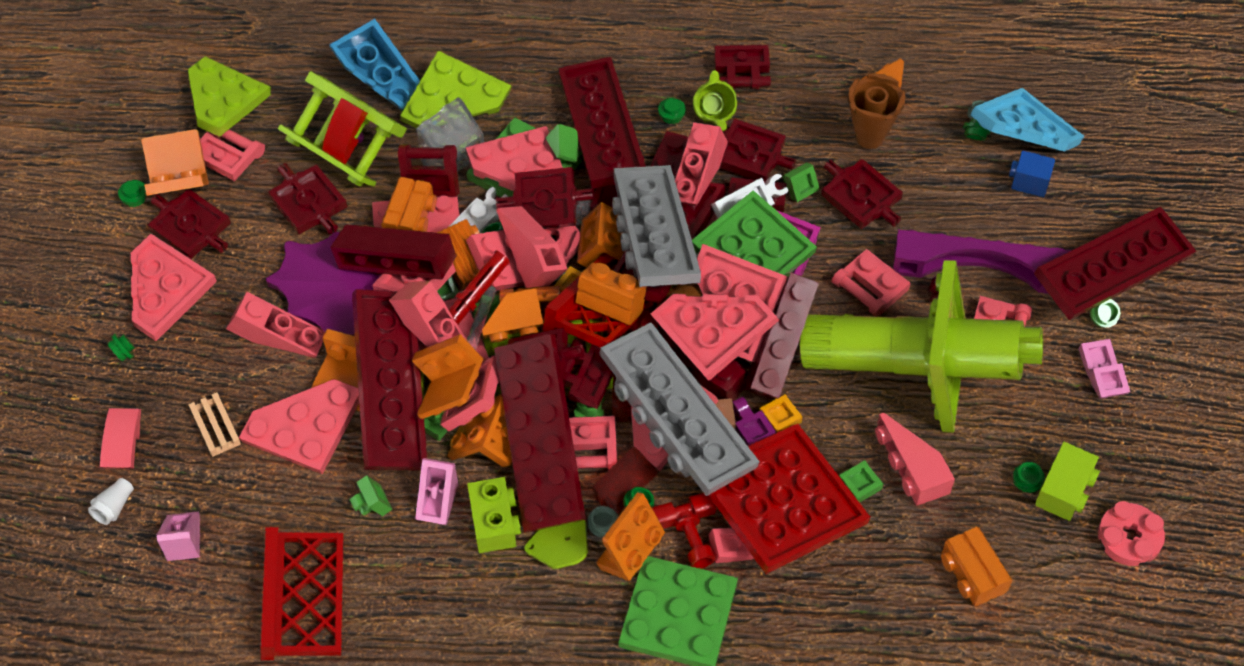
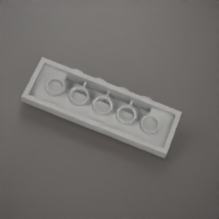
[612,165,701,287]
[599,323,760,496]

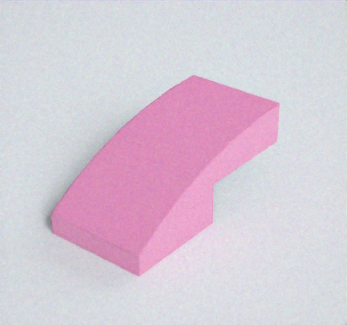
[1078,339,1130,399]

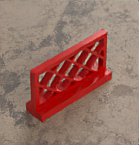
[543,253,655,348]
[261,527,343,660]

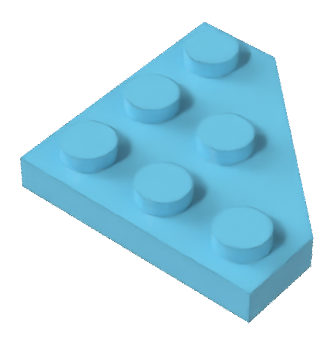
[970,88,1084,151]

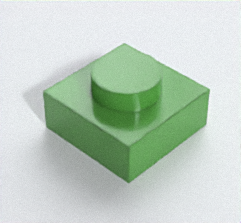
[839,460,883,502]

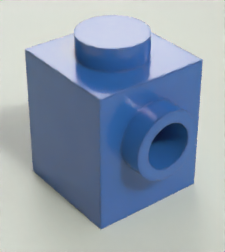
[1009,150,1056,197]

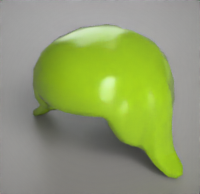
[693,70,737,131]

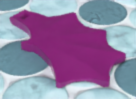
[266,232,382,336]

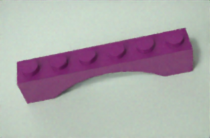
[893,229,1072,294]

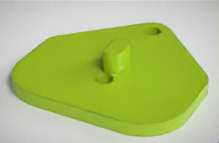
[524,520,588,569]

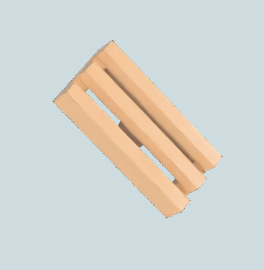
[189,392,241,457]

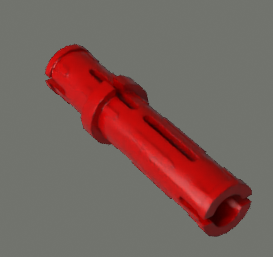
[448,250,510,325]

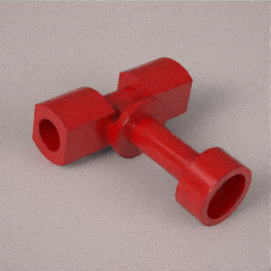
[651,493,716,569]

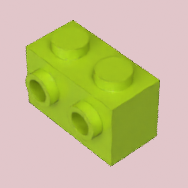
[1035,441,1100,521]
[467,477,521,553]

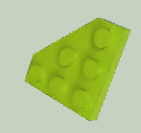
[400,51,511,132]
[188,56,271,137]

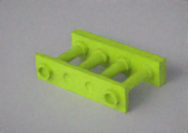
[278,71,407,187]

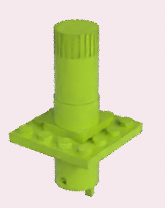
[800,260,1043,433]

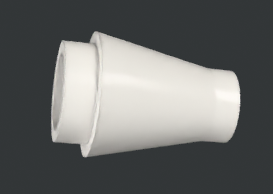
[88,478,134,525]

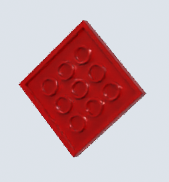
[708,423,871,574]

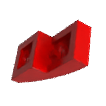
[322,98,368,164]

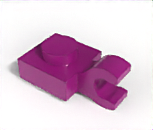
[733,397,776,446]

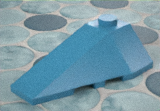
[329,19,420,111]

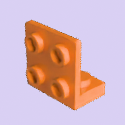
[142,129,209,196]
[577,202,625,267]
[311,329,360,411]
[412,334,483,419]
[447,394,512,468]
[596,492,665,581]

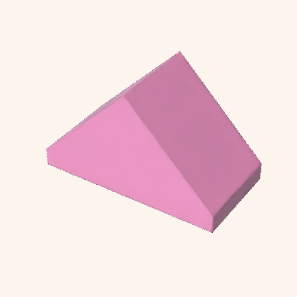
[415,458,459,525]
[156,512,200,561]

